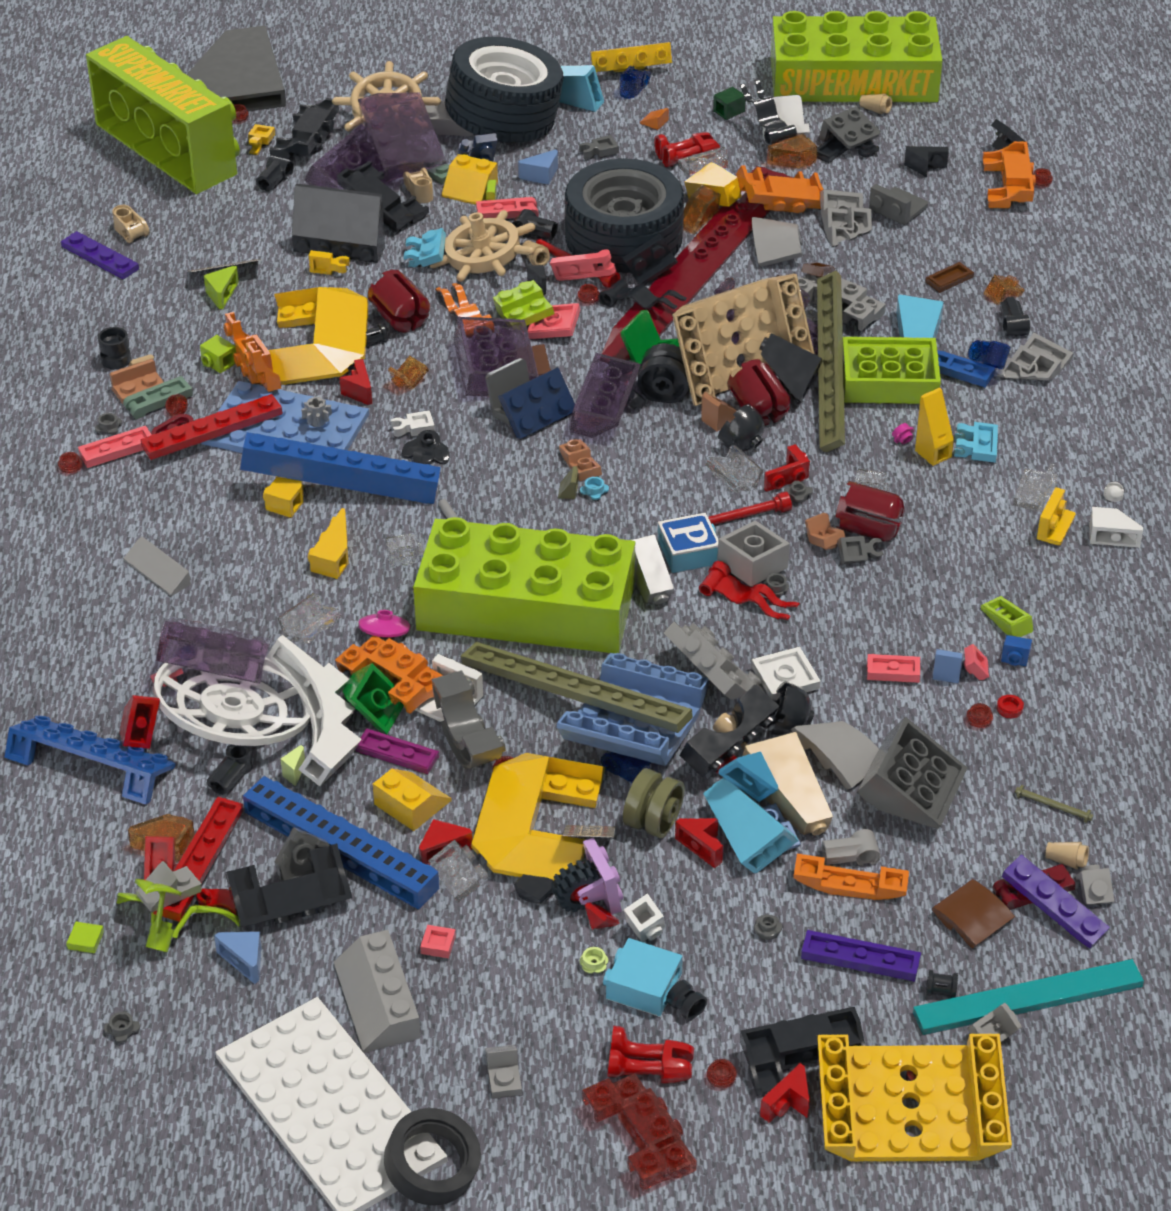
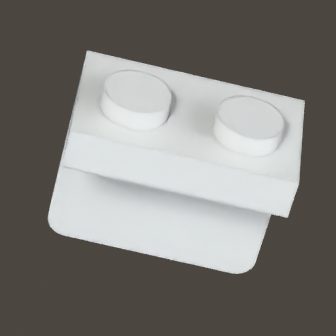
[761,95,810,142]
[415,654,483,722]

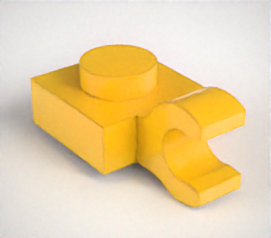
[248,124,275,155]
[309,250,350,275]

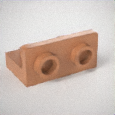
[110,359,164,404]

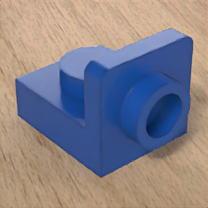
[1001,635,1032,666]

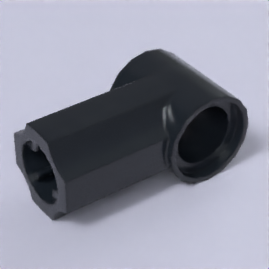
[256,155,294,191]
[512,209,558,240]
[999,297,1030,336]
[207,744,253,795]

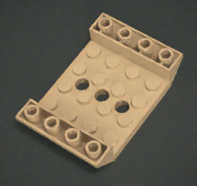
[672,274,814,406]

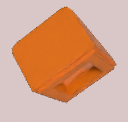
[640,108,669,130]

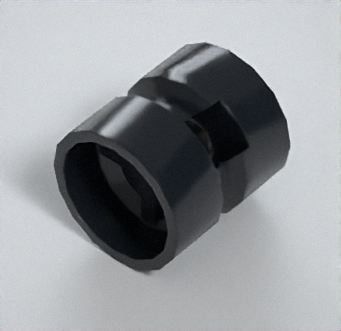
[98,327,131,369]

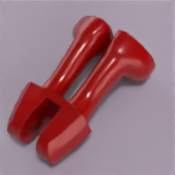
[654,132,720,167]
[607,1025,695,1083]

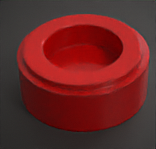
[996,695,1024,719]

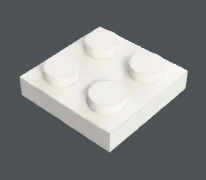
[751,647,821,701]

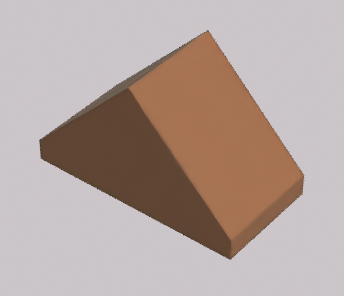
[701,392,737,432]

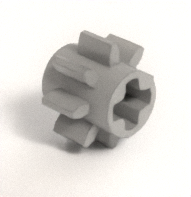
[301,397,332,427]

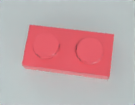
[867,654,920,683]

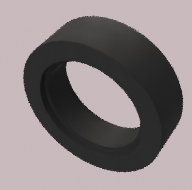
[384,1108,481,1206]

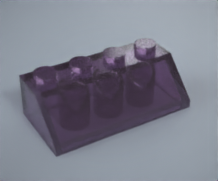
[570,353,641,438]

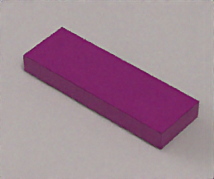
[355,728,439,774]

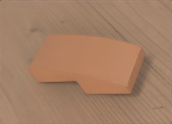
[559,439,602,481]

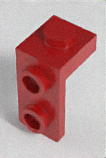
[764,444,810,492]

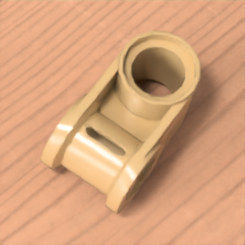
[403,168,433,203]
[112,205,150,243]

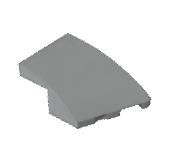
[820,189,872,246]
[752,217,803,267]
[997,332,1073,381]
[791,721,879,790]

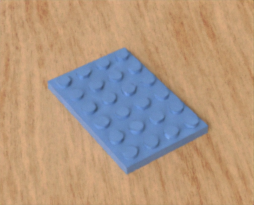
[201,381,369,453]

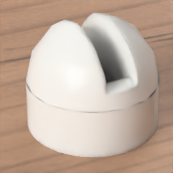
[1104,482,1124,502]

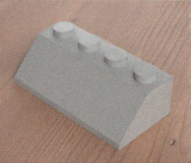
[334,930,420,1053]

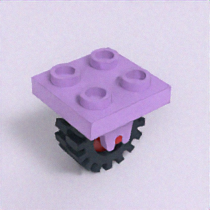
[551,837,623,915]

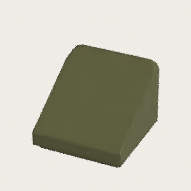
[558,466,578,499]

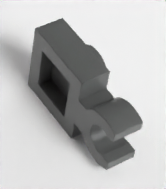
[579,135,619,159]
[837,536,884,564]

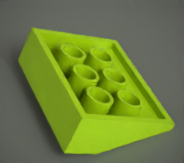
[843,337,941,404]

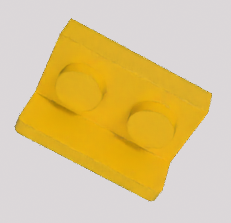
[1037,487,1076,546]

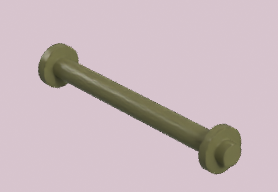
[1015,785,1094,823]

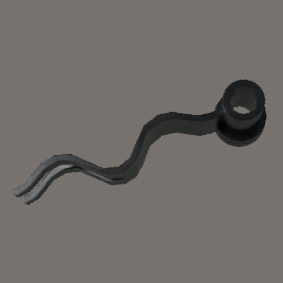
[740,79,797,146]
[598,279,687,310]

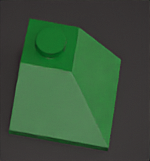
[342,663,404,735]

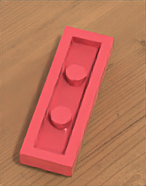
[78,426,151,468]

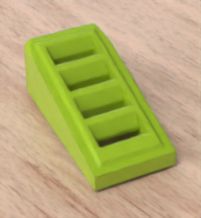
[981,596,1033,637]

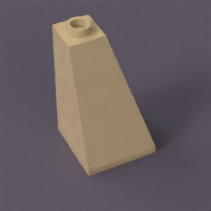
[742,732,833,835]

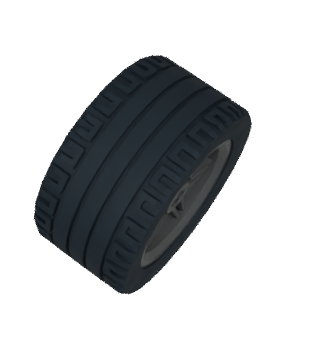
[565,158,684,273]

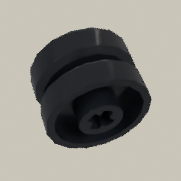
[637,343,689,403]

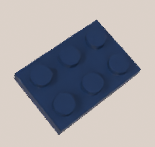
[498,367,578,439]

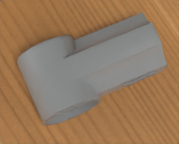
[822,829,881,866]

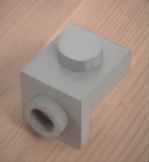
[1075,865,1114,906]
[967,1003,1022,1042]

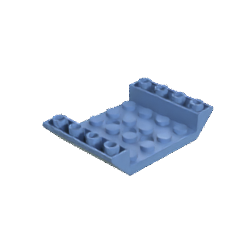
[557,653,709,766]

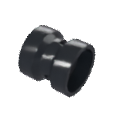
[666,980,708,1021]

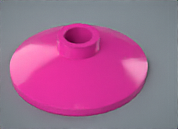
[358,610,410,637]

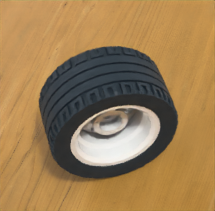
[445,37,564,142]

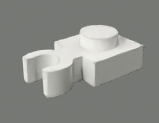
[391,411,435,437]

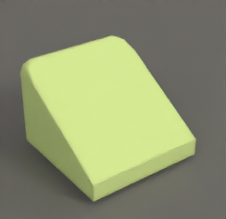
[281,745,305,786]

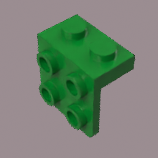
[621,310,680,372]

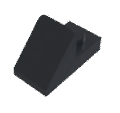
[991,119,1029,150]
[904,146,949,177]

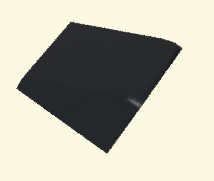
[527,265,546,295]
[514,874,553,904]

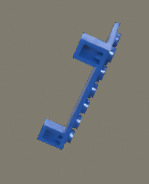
[4,716,176,805]

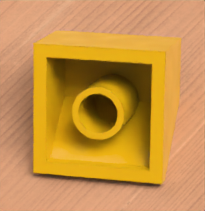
[442,154,498,205]
[373,769,452,831]

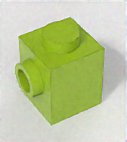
[200,335,236,373]

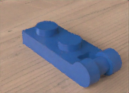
[937,350,995,388]

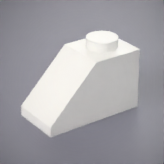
[1089,507,1143,548]

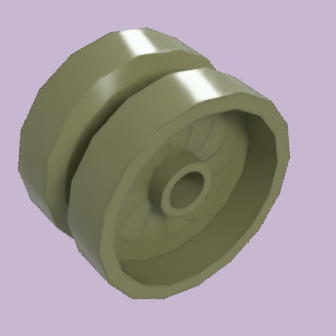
[623,768,685,838]

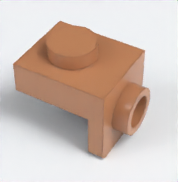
[805,513,845,550]

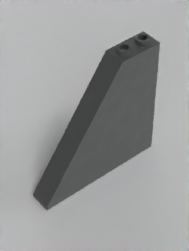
[187,25,286,113]

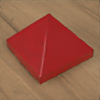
[585,902,620,929]

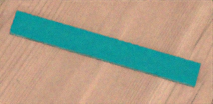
[913,959,1144,1035]

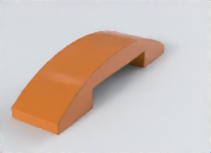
[793,853,909,900]

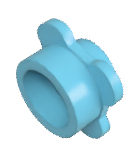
[580,477,609,500]

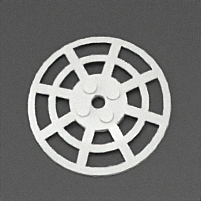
[153,648,310,746]

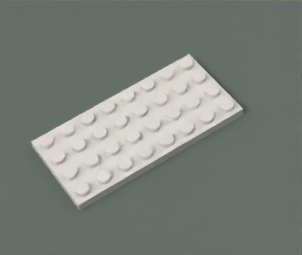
[215,997,448,1211]

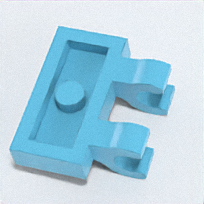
[403,228,446,267]
[954,422,998,463]

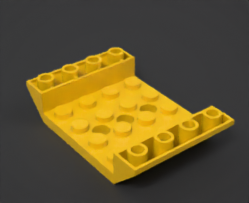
[817,1034,1012,1162]

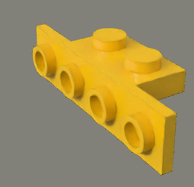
[590,42,672,72]

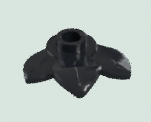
[402,430,449,464]

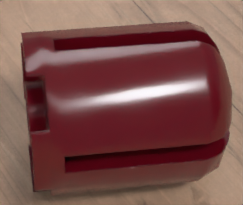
[368,269,430,333]
[727,359,790,426]
[835,481,905,542]

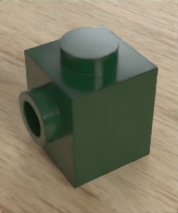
[713,86,746,120]

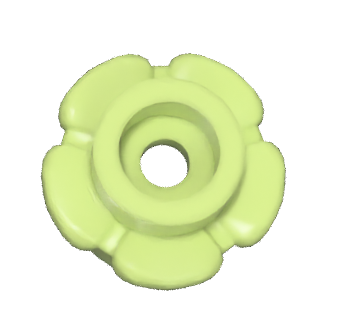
[580,947,608,974]

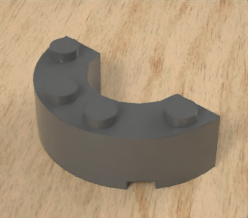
[432,670,506,769]

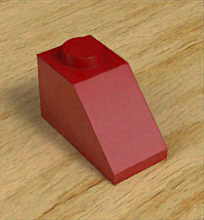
[119,695,160,749]

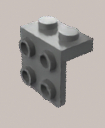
[819,106,880,149]
[869,184,928,225]
[485,358,530,425]

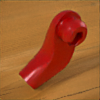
[196,888,237,916]

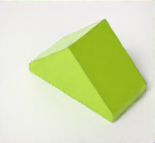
[204,266,239,309]

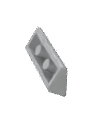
[123,537,191,597]

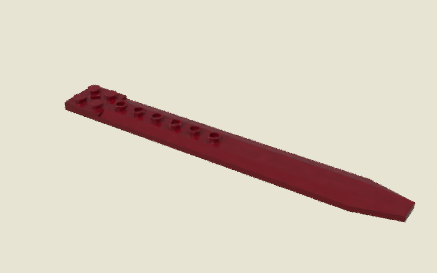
[600,166,794,362]

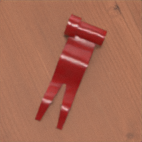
[699,561,800,620]

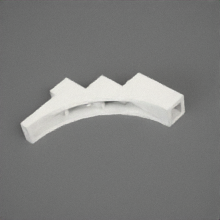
[267,635,362,786]

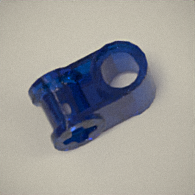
[619,65,651,99]
[968,340,1011,370]
[600,752,652,784]

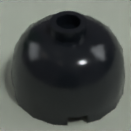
[717,404,765,452]
[767,681,814,736]

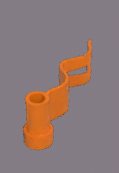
[435,283,495,338]

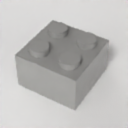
[717,520,790,586]

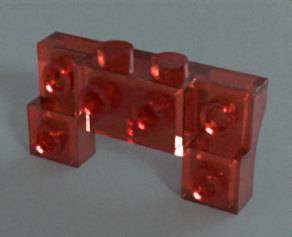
[582,1073,697,1191]

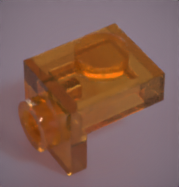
[984,274,1025,304]
[388,355,429,390]

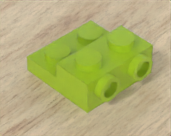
[493,280,554,332]

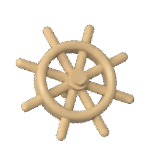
[332,61,441,142]
[429,210,535,282]

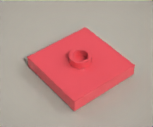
[527,303,581,339]

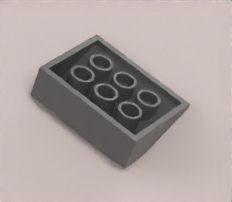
[857,717,967,829]

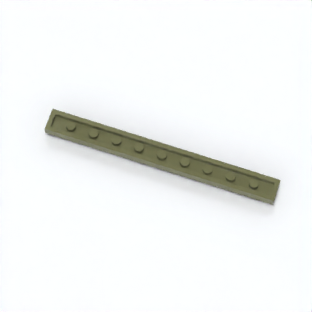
[817,270,845,452]
[461,642,693,733]

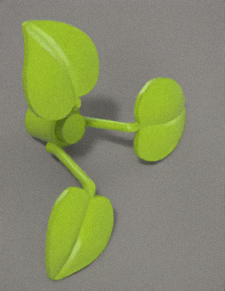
[117,879,240,952]

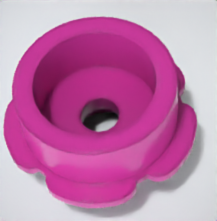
[892,423,914,445]

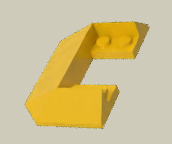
[268,287,369,385]
[471,753,605,881]

